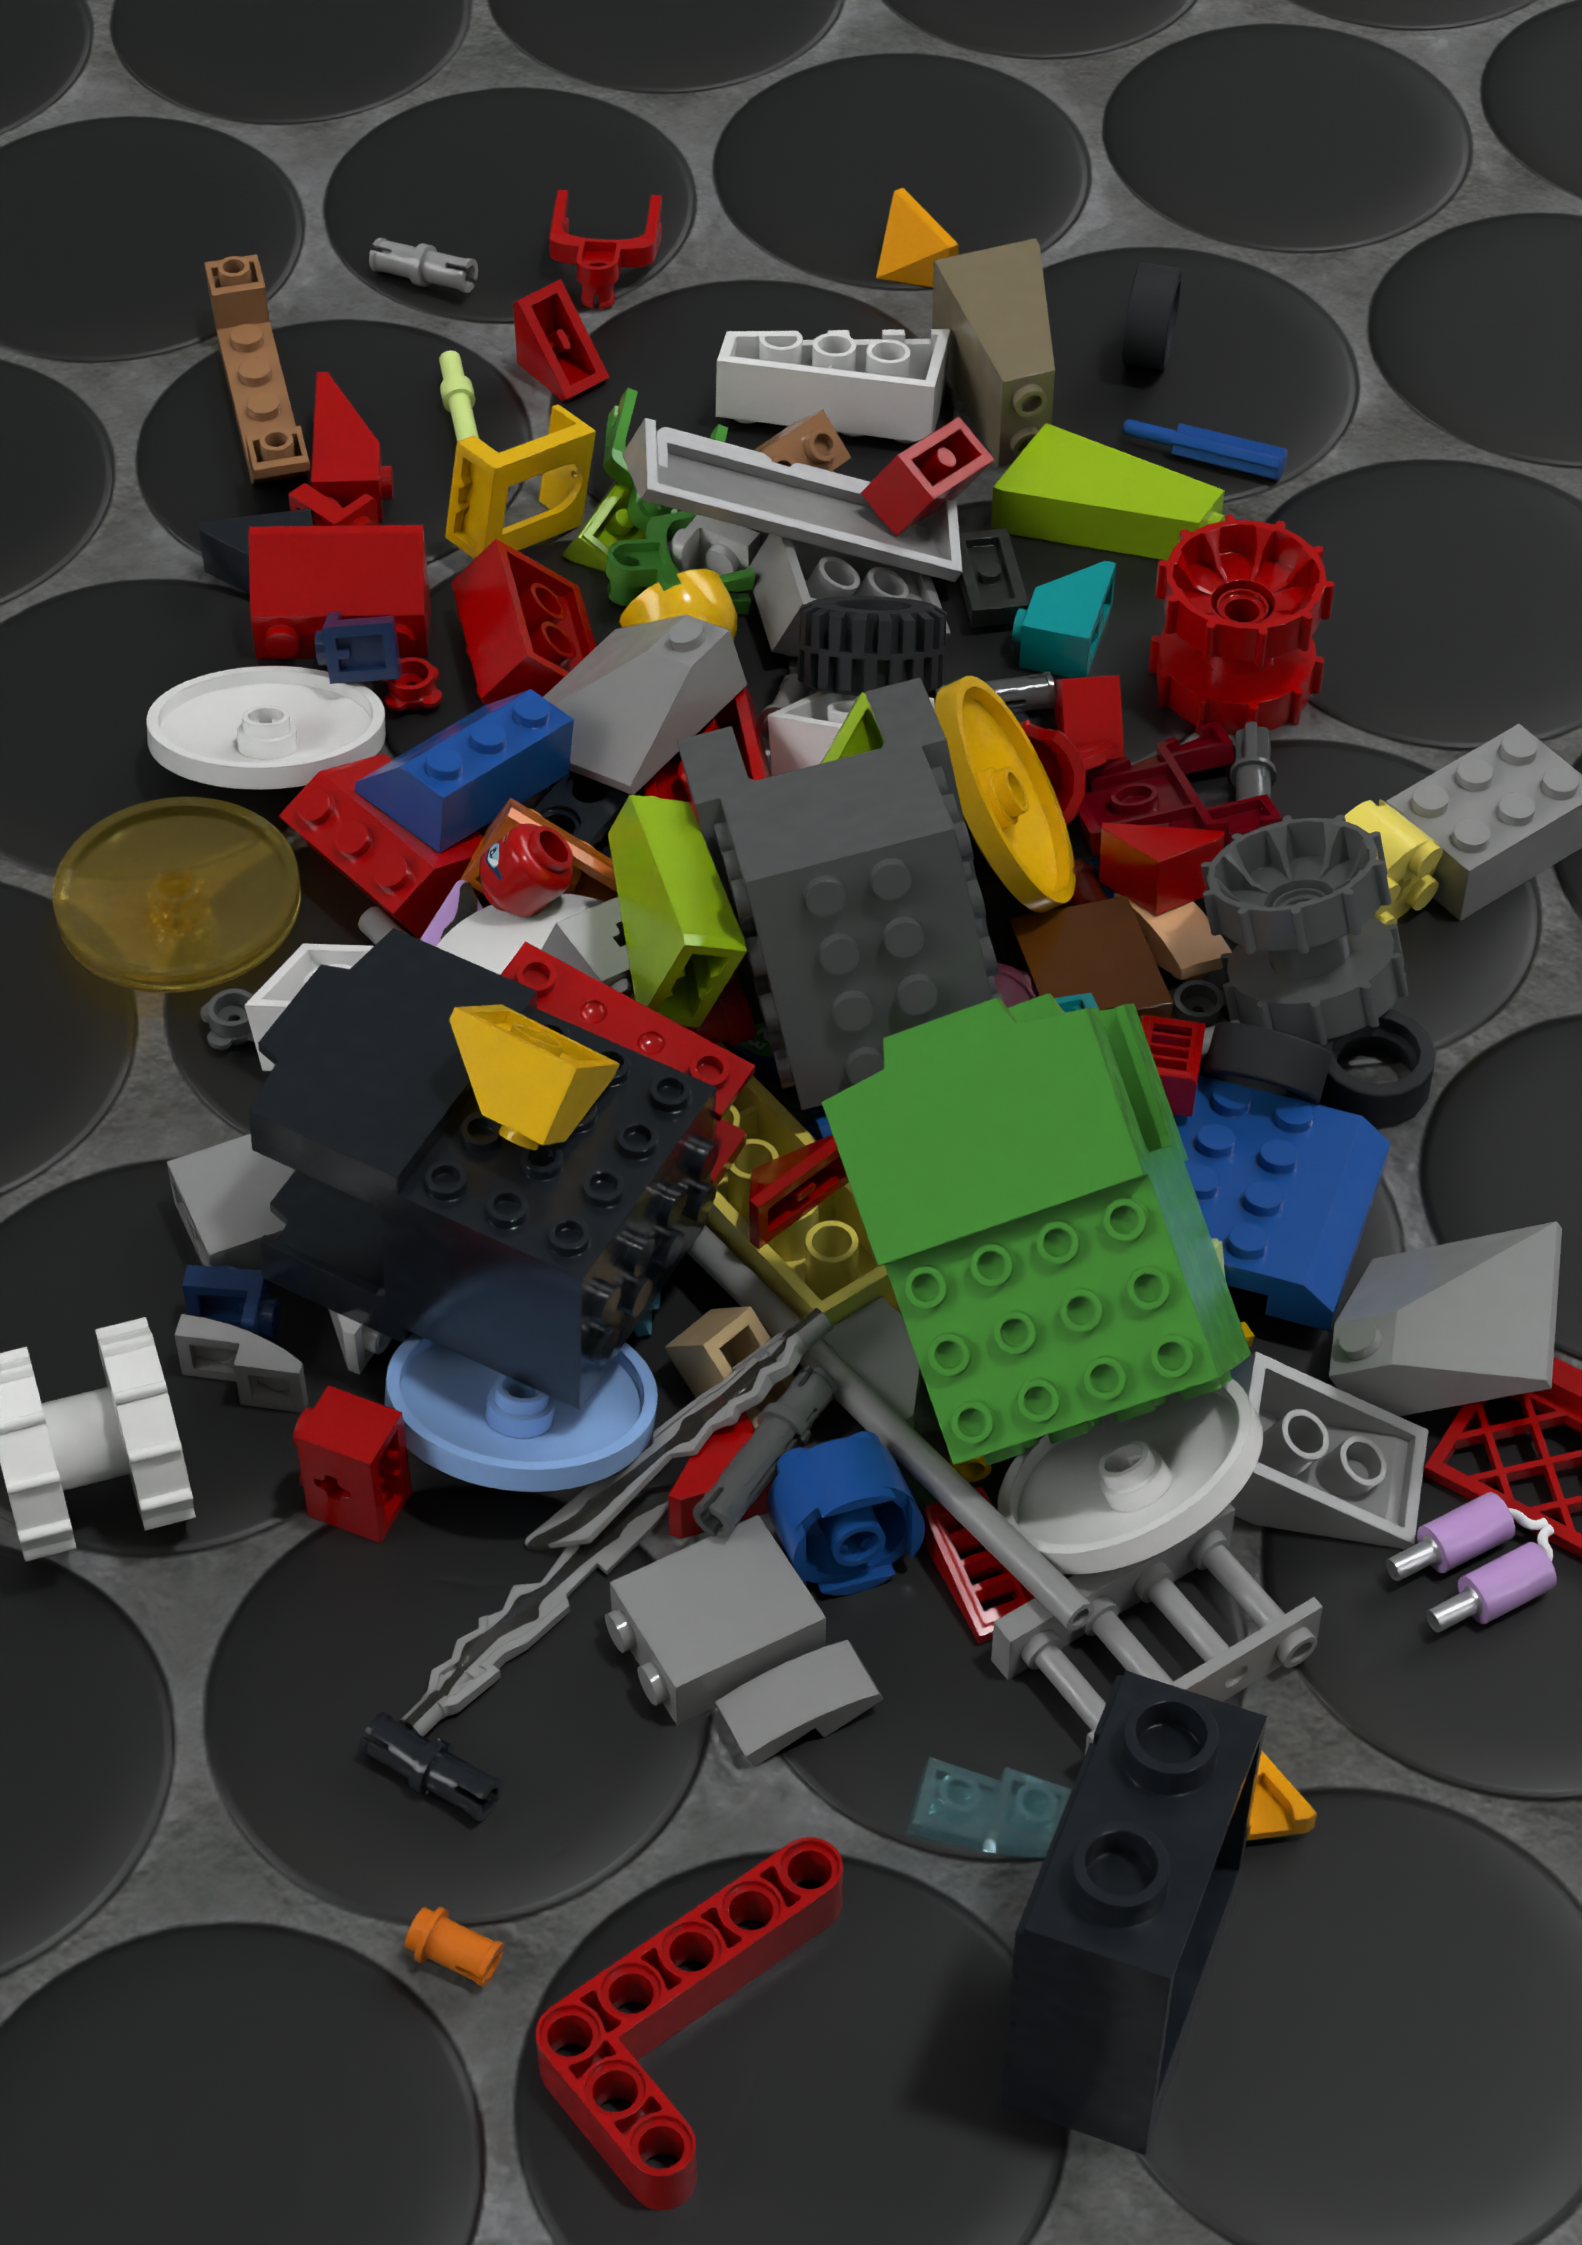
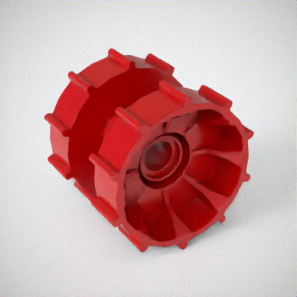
[1148,514,1335,735]

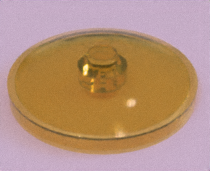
[52,797,301,993]

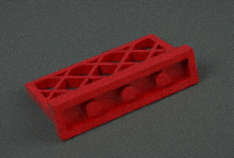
[1423,1357,1582,1558]

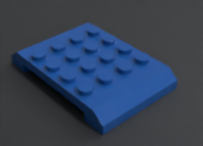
[1173,1075,1390,1332]

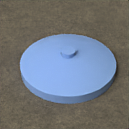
[385,1333,658,1492]

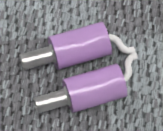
[1386,1492,1557,1632]

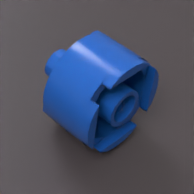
[766,1431,925,1596]

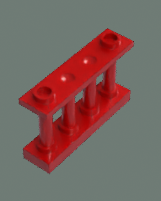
[501,941,755,1187]

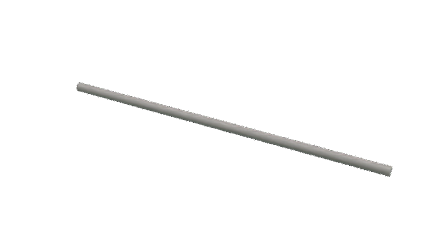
[358,906,1094,1631]

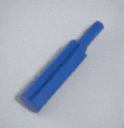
[1122,419,1287,481]

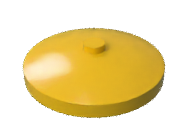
[935,676,1076,913]

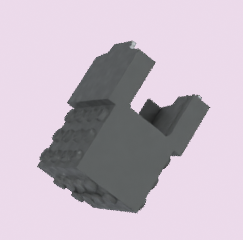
[677,678,1005,1110]

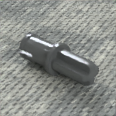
[1230,722,1277,801]

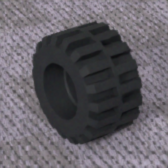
[798,596,947,696]

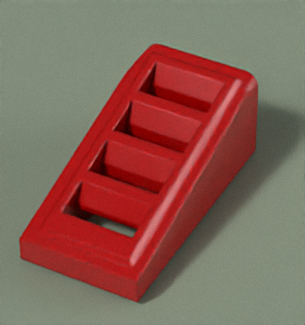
[1141,1015,1206,1117]
[921,1487,1035,1644]

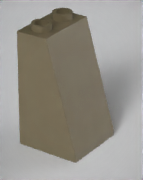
[932,238,1055,467]

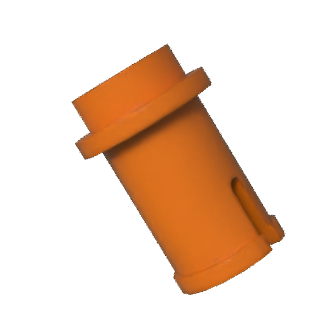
[404,1907,505,1988]

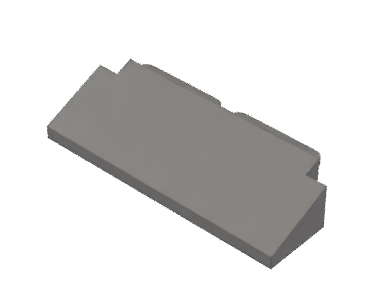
[622,418,962,582]

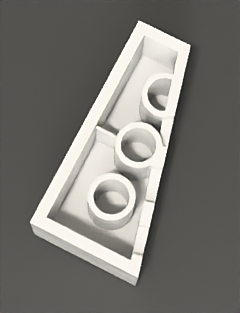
[716,329,951,444]

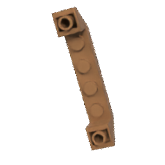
[204,254,310,485]

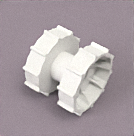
[0,1317,196,1562]

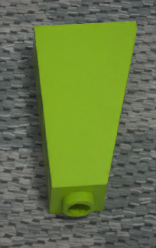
[991,423,1225,561]
[608,795,747,1027]

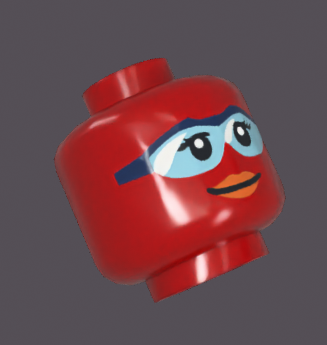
[479,823,573,917]

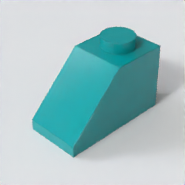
[1012,561,1116,678]

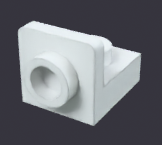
[669,515,760,575]

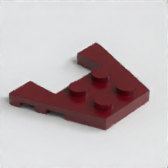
[1074,721,1283,855]

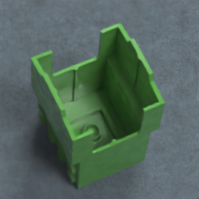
[822,993,1251,1465]

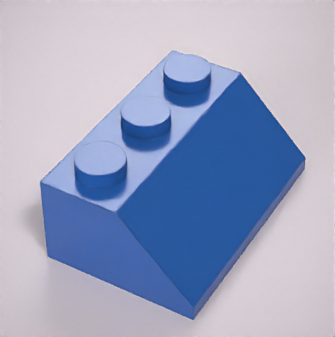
[355,689,574,853]

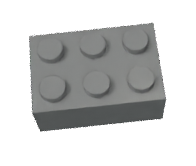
[1386,724,1582,921]

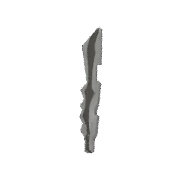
[525,1308,833,1551]
[399,1492,670,1737]

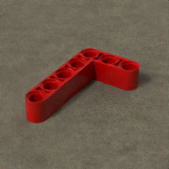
[536,1837,843,2210]

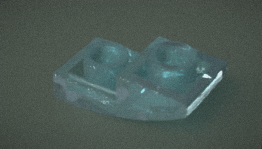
[907,1757,1072,1858]

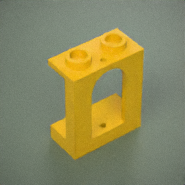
[445,404,596,559]

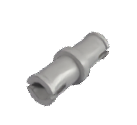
[369,237,478,293]

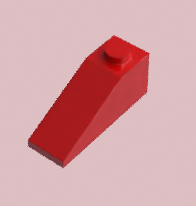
[311,372,394,523]

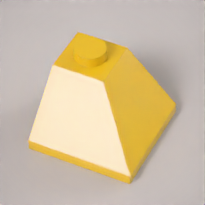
[449,1004,620,1150]

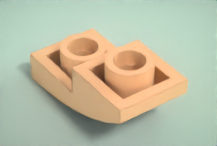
[1114,893,1232,981]

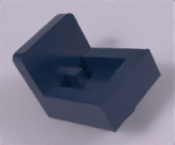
[182,1265,280,1339]

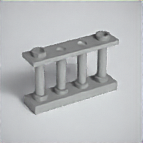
[991,1503,1323,1755]

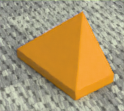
[876,188,959,287]

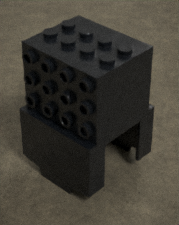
[249,928,719,1410]

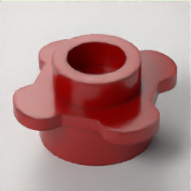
[382,657,442,712]

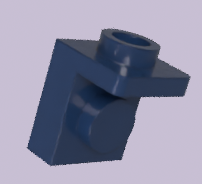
[315,611,402,684]

